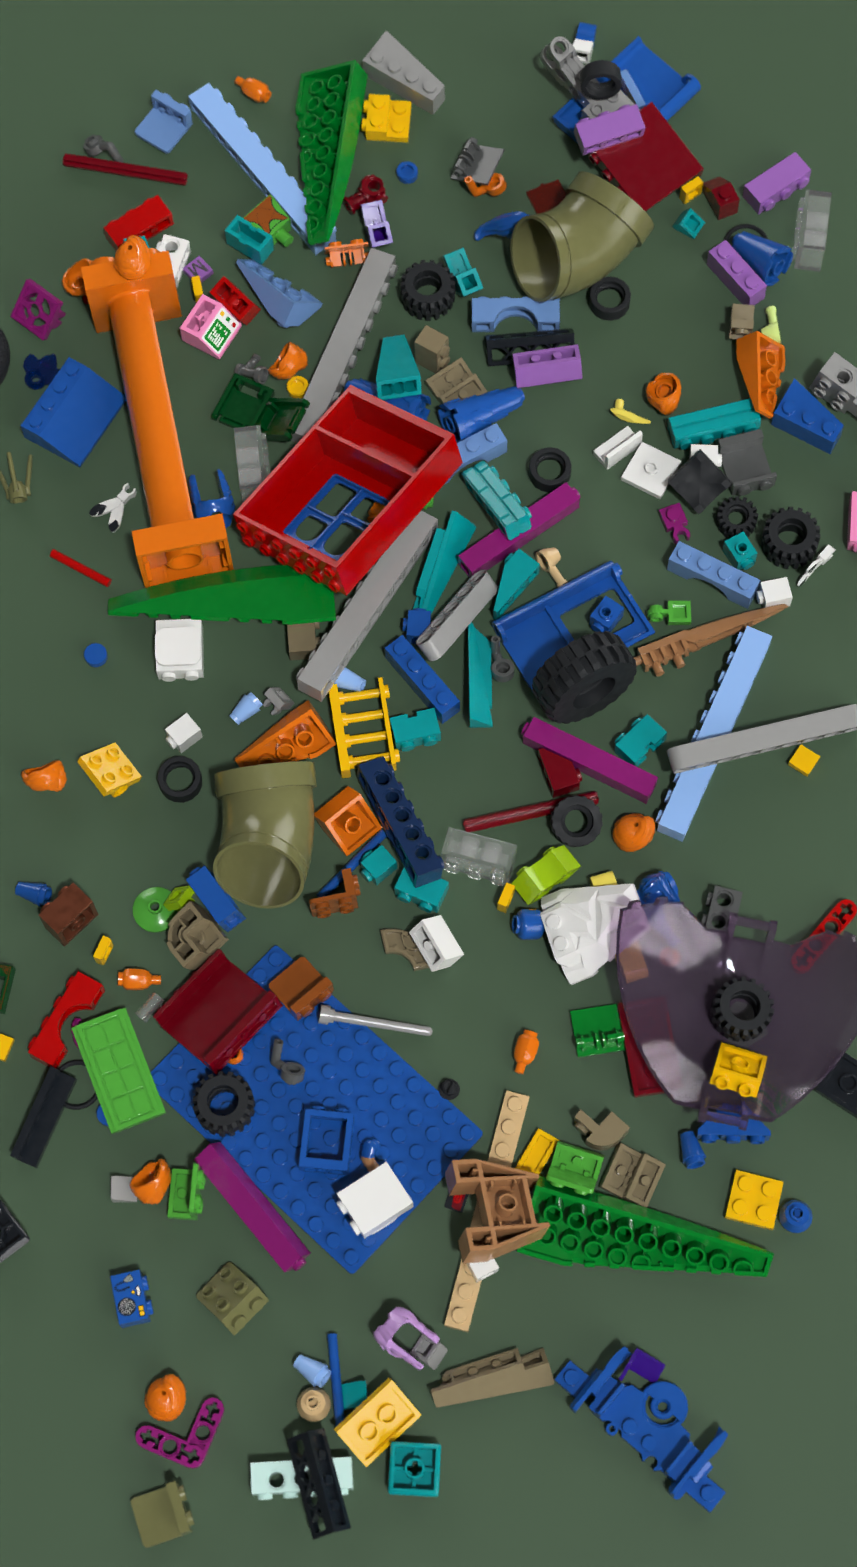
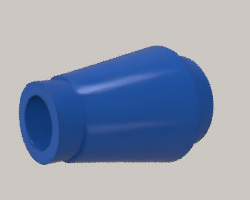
[15,882,52,906]
[680,1131,706,1169]

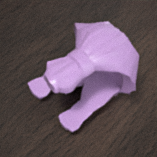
[373,1307,440,1370]

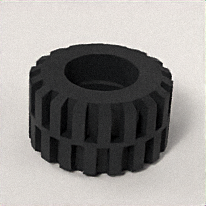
[401,260,455,321]
[761,507,821,569]
[710,977,774,1042]
[192,1071,255,1137]

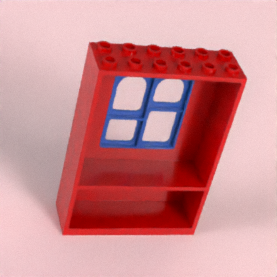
[233,385,463,596]

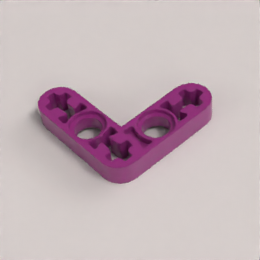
[135,1398,225,1469]

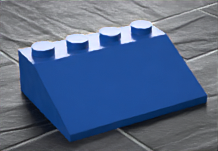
[21,357,126,468]

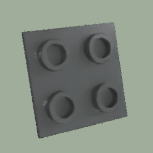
[451,137,505,185]

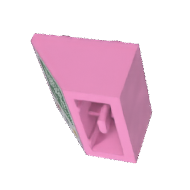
[180,294,242,360]

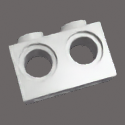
[156,234,191,288]

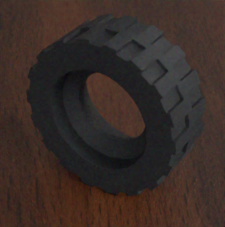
[550,795,603,847]

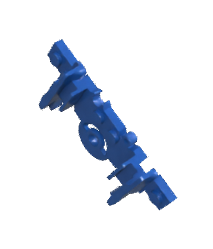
[554,1347,728,1513]

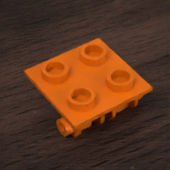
[325,239,368,268]

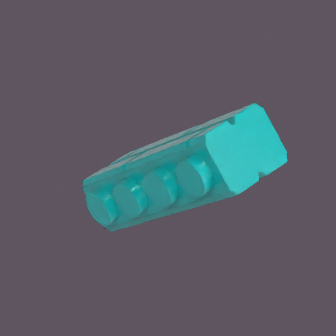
[667,398,761,450]
[462,461,532,540]

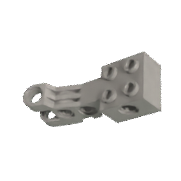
[540,36,640,120]
[809,352,857,417]

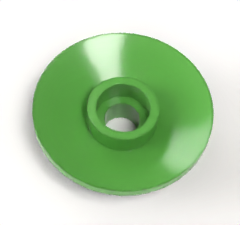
[133,887,178,933]

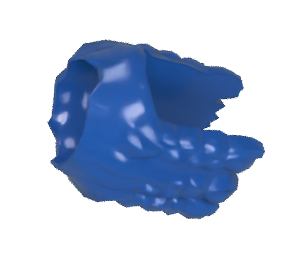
[188,469,235,528]

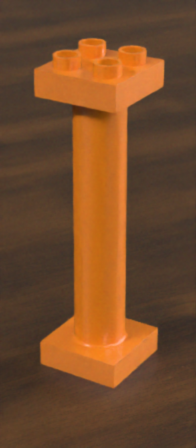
[81,248,234,588]

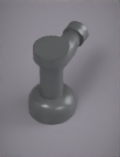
[235,354,269,384]

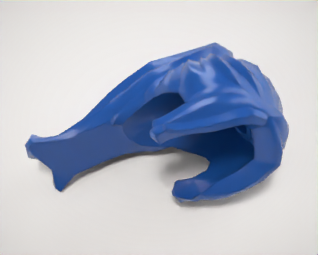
[474,211,528,241]
[637,871,681,948]

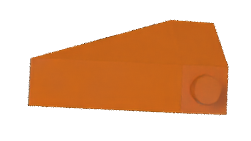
[736,331,785,418]
[235,700,337,767]

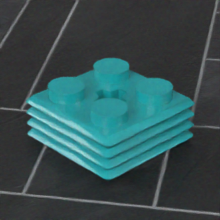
[388,1441,441,1497]

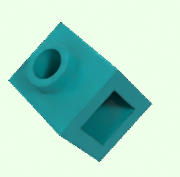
[722,531,758,570]
[360,845,398,886]

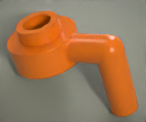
[464,173,507,197]

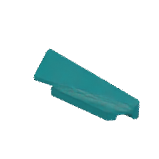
[412,510,476,614]
[468,622,493,728]

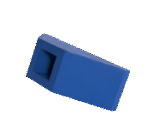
[696,1106,771,1144]

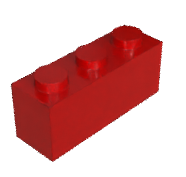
[103,195,174,251]

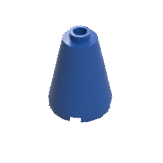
[732,231,793,286]

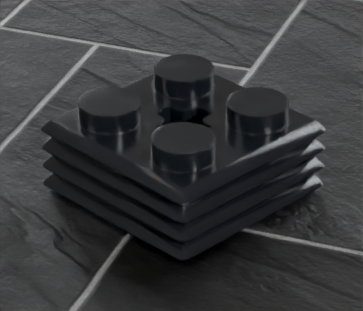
[0,1200,30,1263]

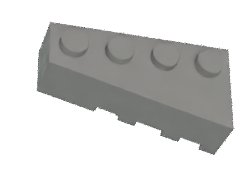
[362,30,445,115]

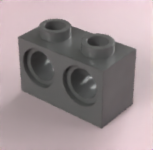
[700,885,743,943]

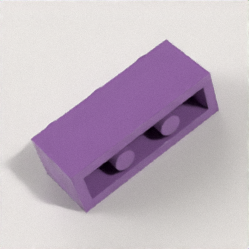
[574,104,645,156]
[742,152,811,215]
[707,240,767,305]
[512,344,583,388]

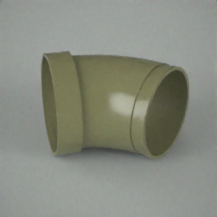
[511,171,654,302]
[213,761,317,909]

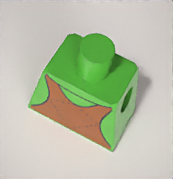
[243,195,294,247]

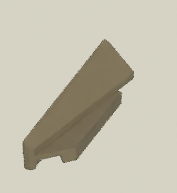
[430,1348,555,1407]

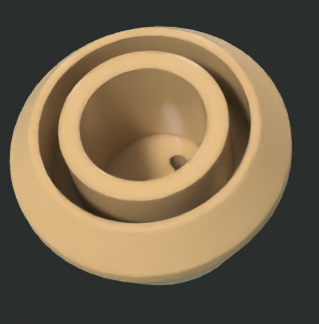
[297,1387,331,1422]

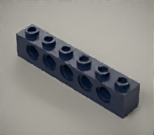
[357,756,444,888]

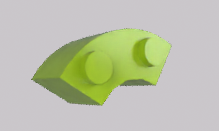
[511,845,581,905]

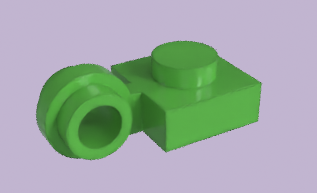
[647,601,691,625]

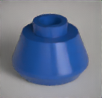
[779,1200,813,1233]

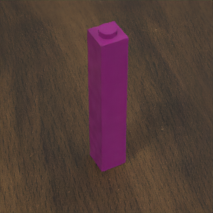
[458,482,580,579]
[521,717,658,804]
[194,1142,311,1273]

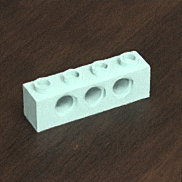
[250,1457,354,1500]

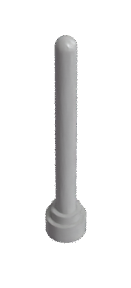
[318,1004,433,1036]

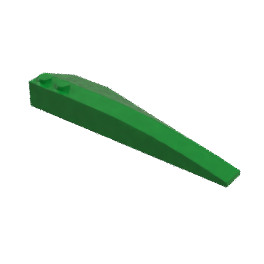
[295,60,368,245]
[108,564,336,625]
[517,1176,774,1277]

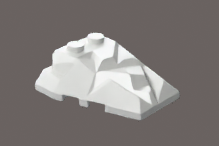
[541,883,649,985]

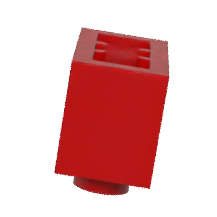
[209,276,261,325]

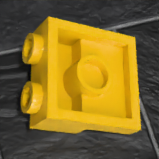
[362,94,412,143]
[710,1042,768,1098]

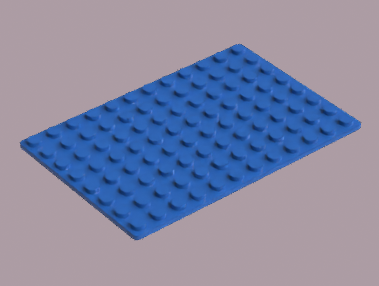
[151,946,483,1274]

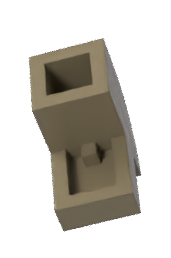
[729,303,755,339]
[574,1110,630,1151]

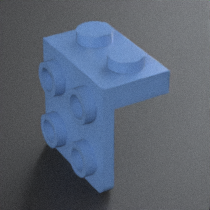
[135,90,193,153]

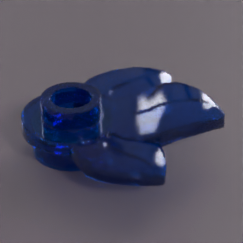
[23,354,60,390]

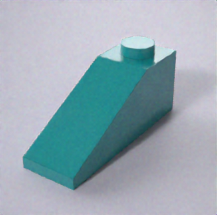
[493,549,540,620]

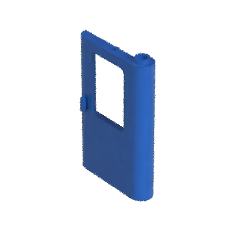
[553,36,701,144]
[492,560,656,691]

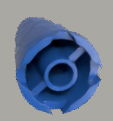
[344,378,431,421]
[438,386,525,443]

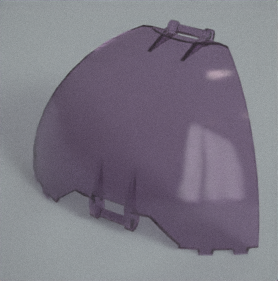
[616,897,857,1131]

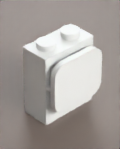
[155,619,204,682]
[336,1162,414,1239]

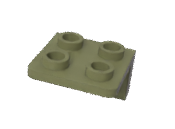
[196,1262,269,1336]
[131,1481,195,1548]

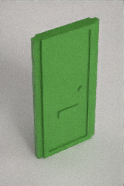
[71,1008,166,1134]

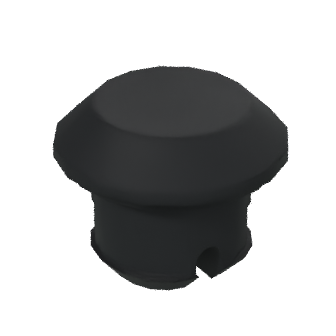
[439,1079,460,1100]

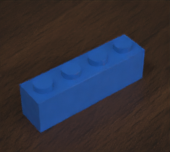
[385,635,460,724]

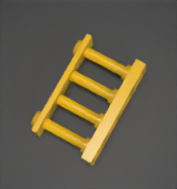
[329,677,400,779]

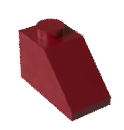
[702,176,740,220]
[538,748,582,798]

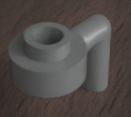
[83,135,124,163]
[491,636,514,682]
[270,1039,305,1085]

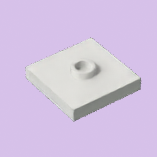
[621,442,681,500]

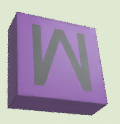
[183,256,214,283]

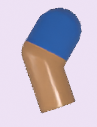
[360,1138,380,1172]

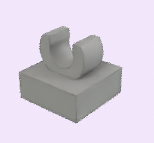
[263,687,294,715]

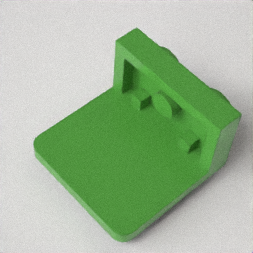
[546,1141,605,1195]
[167,1163,206,1220]

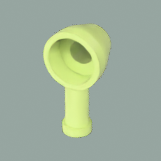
[761,306,781,344]

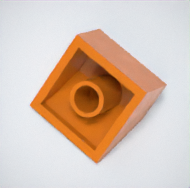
[314,786,383,856]

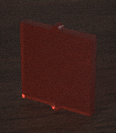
[526,179,566,214]

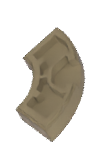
[380,929,430,971]

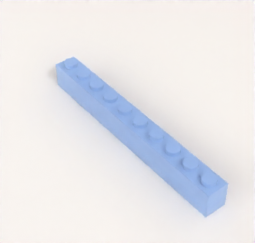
[188,83,337,255]
[655,626,772,842]

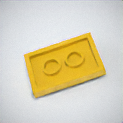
[333,1378,421,1467]

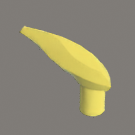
[610,399,651,424]

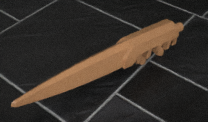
[634,604,788,677]

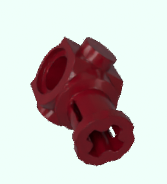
[343,174,388,215]

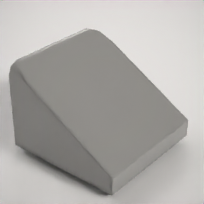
[111,1176,137,1203]
[409,1334,448,1370]

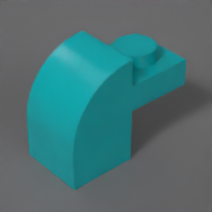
[442,248,483,297]

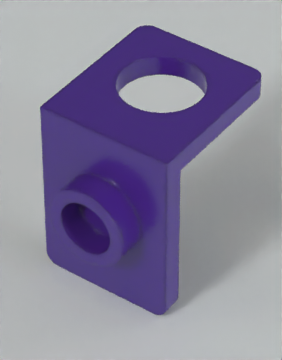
[619,1348,665,1383]

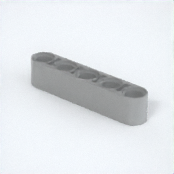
[416,569,498,662]

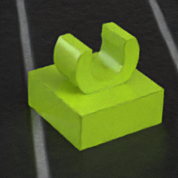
[163,885,195,912]

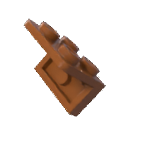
[309,868,361,918]
[269,957,334,1021]

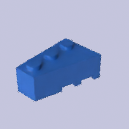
[771,378,844,454]

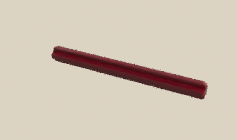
[63,153,188,186]
[463,791,599,833]

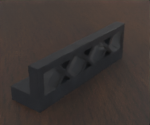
[485,328,575,366]
[10,1067,77,1168]
[286,1428,351,1540]

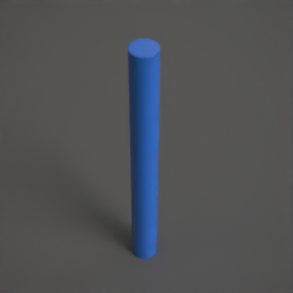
[317,829,388,898]
[327,1333,345,1435]

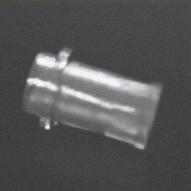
[135,992,164,1023]

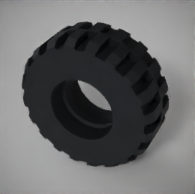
[532,631,637,724]

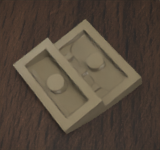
[425,357,487,404]
[599,1143,666,1208]

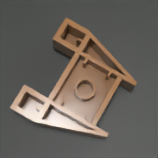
[445,1159,550,1264]

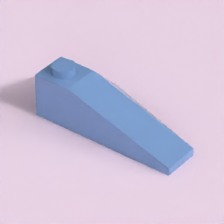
[236,259,323,328]

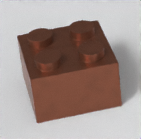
[39,883,99,947]

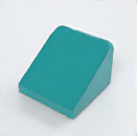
[672,208,705,239]
[342,1380,368,1410]

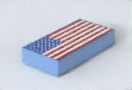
[621,69,646,110]

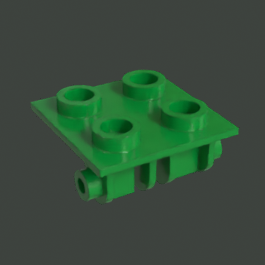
[570,1004,625,1058]

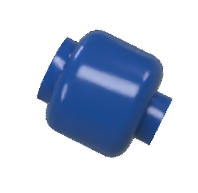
[512,909,546,940]

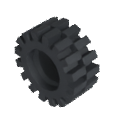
[716,496,758,538]

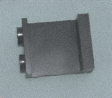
[718,429,777,496]

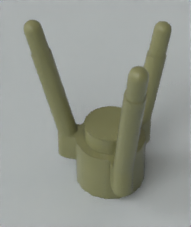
[0,452,33,504]

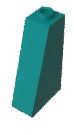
[376,334,422,400]

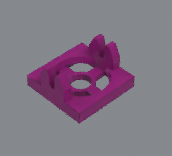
[10,279,66,340]

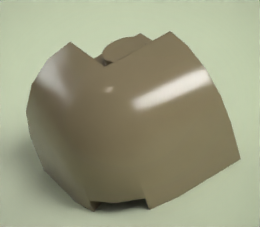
[166,901,229,970]

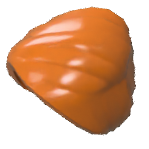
[114,235,151,280]
[62,258,92,296]
[268,342,308,380]
[646,373,681,415]
[21,760,67,792]
[613,813,656,852]
[130,1159,171,1205]
[145,1374,186,1422]

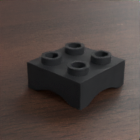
[668,449,732,514]

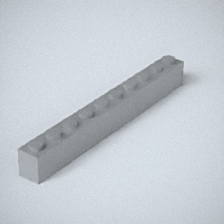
[291,248,398,443]
[296,511,438,702]

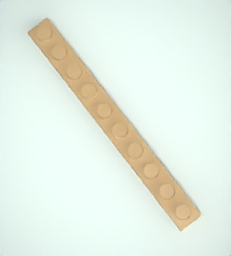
[444,1091,530,1333]

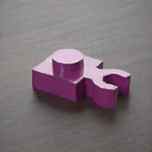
[658,503,690,545]

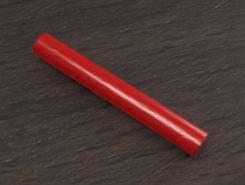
[50,549,112,587]

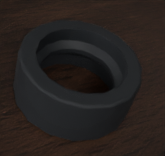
[580,60,622,100]
[589,276,631,321]
[529,447,572,492]
[157,756,202,803]

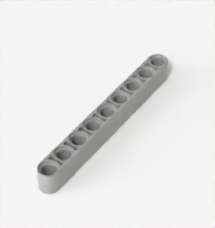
[666,704,857,774]

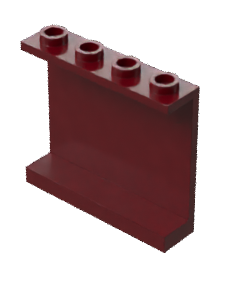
[588,102,704,212]
[153,949,283,1075]

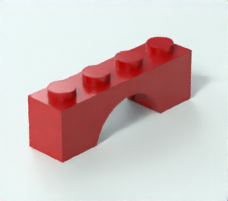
[28,971,105,1069]

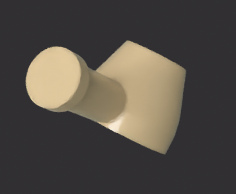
[535,547,567,587]

